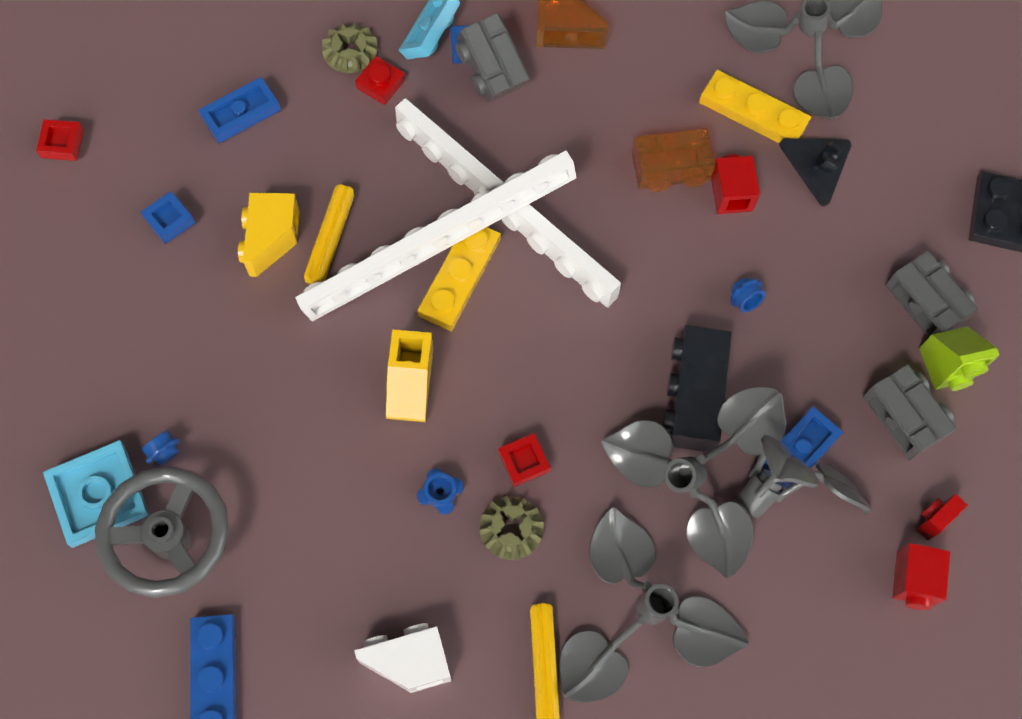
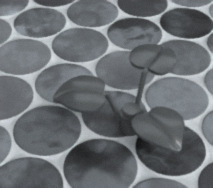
[725,0,882,120]
[602,387,786,578]
[724,400,872,518]
[559,508,749,703]

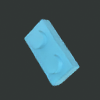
[398,0,460,60]

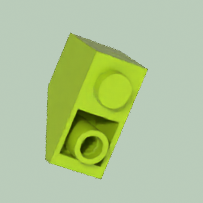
[919,326,1000,391]

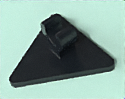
[779,138,852,207]

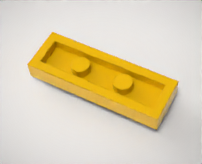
[699,70,812,143]
[417,227,501,332]

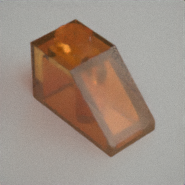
[536,0,608,49]

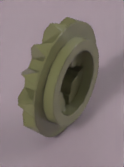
[322,22,378,73]
[479,495,544,560]

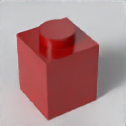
[710,154,760,214]
[892,543,951,610]

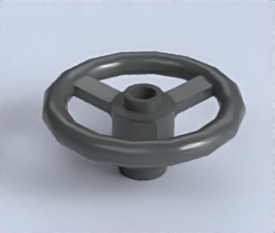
[95,466,229,598]

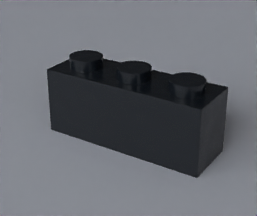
[663,325,732,452]

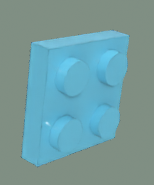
[43,440,150,548]

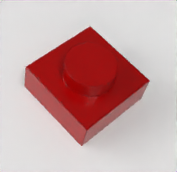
[355,56,405,105]
[36,119,84,161]
[498,433,551,487]
[917,494,968,540]

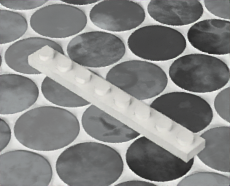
[395,98,621,308]
[295,150,577,322]

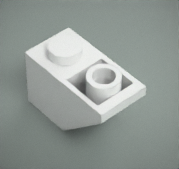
[354,623,451,693]

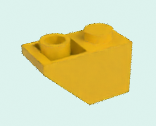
[238,193,300,277]
[386,329,433,422]

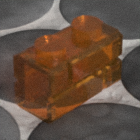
[632,128,715,192]

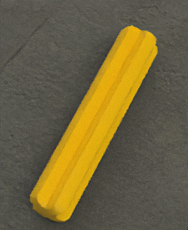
[304,184,355,285]
[530,603,560,719]

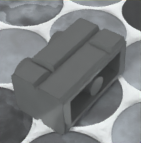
[455,14,530,103]
[885,251,978,338]
[863,365,957,461]

